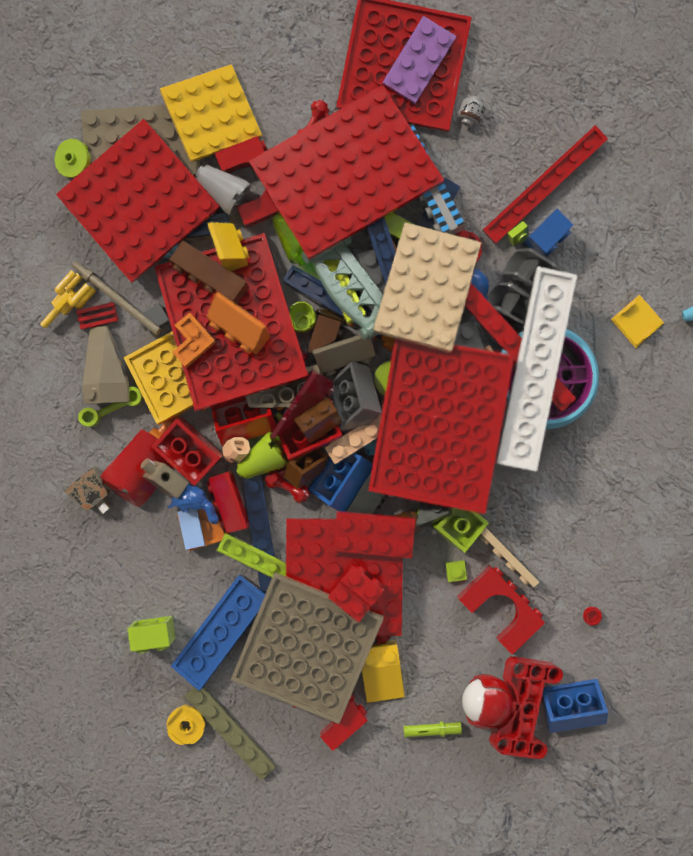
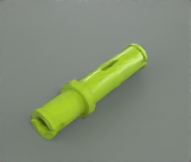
[403,721,462,738]

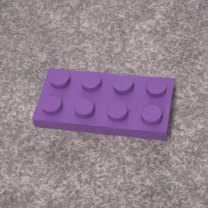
[383,16,456,105]

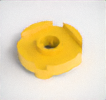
[166,704,206,745]

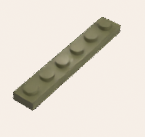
[185,686,276,780]

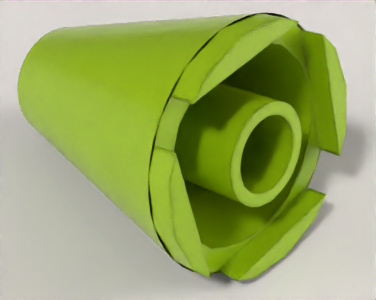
[237,431,290,479]

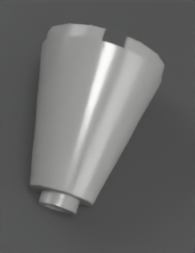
[196,165,252,216]

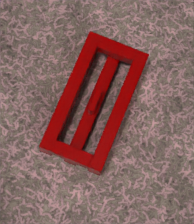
[76,302,119,330]

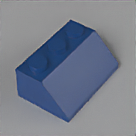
[308,452,373,512]
[542,679,608,733]

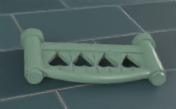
[302,236,383,340]

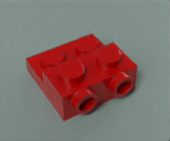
[327,565,384,623]

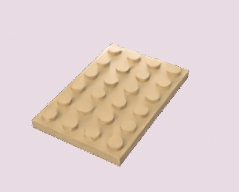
[373,223,481,353]

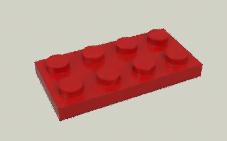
[333,511,415,558]

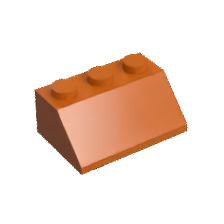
[207,292,270,355]

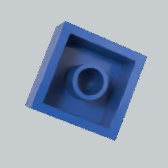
[523,209,574,257]

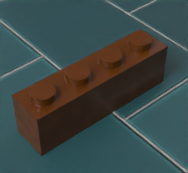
[169,241,249,305]

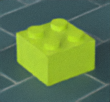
[431,507,489,553]
[127,616,176,654]

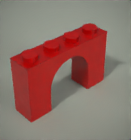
[215,136,280,228]
[457,565,545,655]
[293,694,368,751]

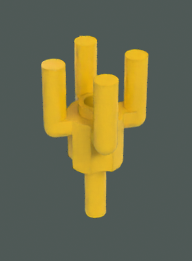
[40,270,97,329]

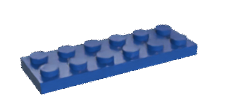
[171,574,266,691]

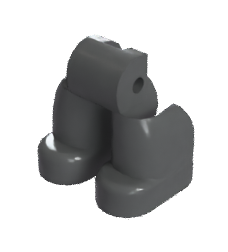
[487,248,561,326]

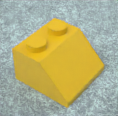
[208,223,249,271]

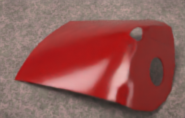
[100,429,173,507]

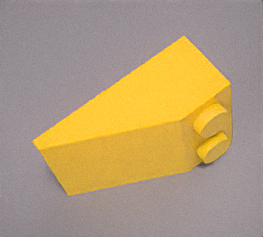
[362,640,405,703]

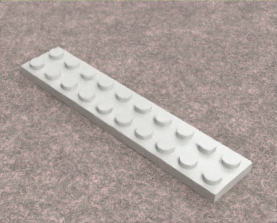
[496,267,577,471]

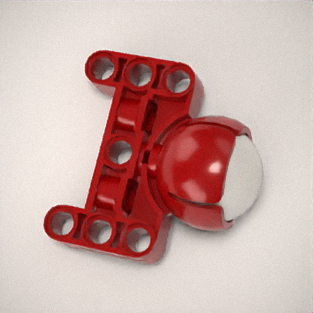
[462,656,563,759]

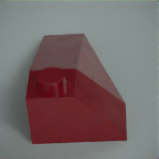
[270,369,334,438]

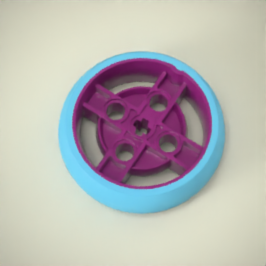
[501,329,599,429]

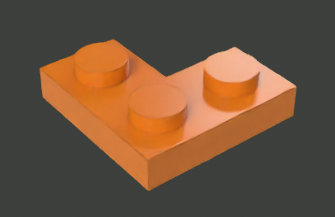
[172,313,216,368]

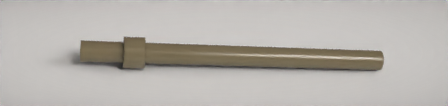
[72,261,161,335]

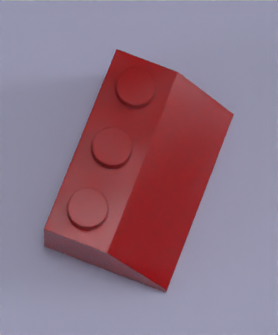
[211,397,276,447]
[152,417,223,486]
[279,422,343,461]
[207,470,250,533]

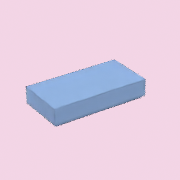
[177,509,205,550]

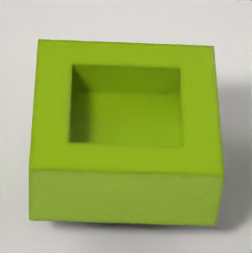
[508,221,529,246]
[445,560,467,582]

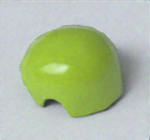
[289,302,317,333]

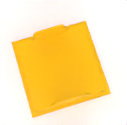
[611,295,664,348]

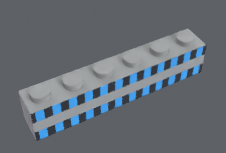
[409,123,465,235]

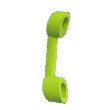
[78,387,143,427]

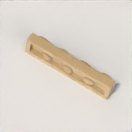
[479,528,539,587]

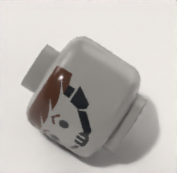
[458,96,486,127]

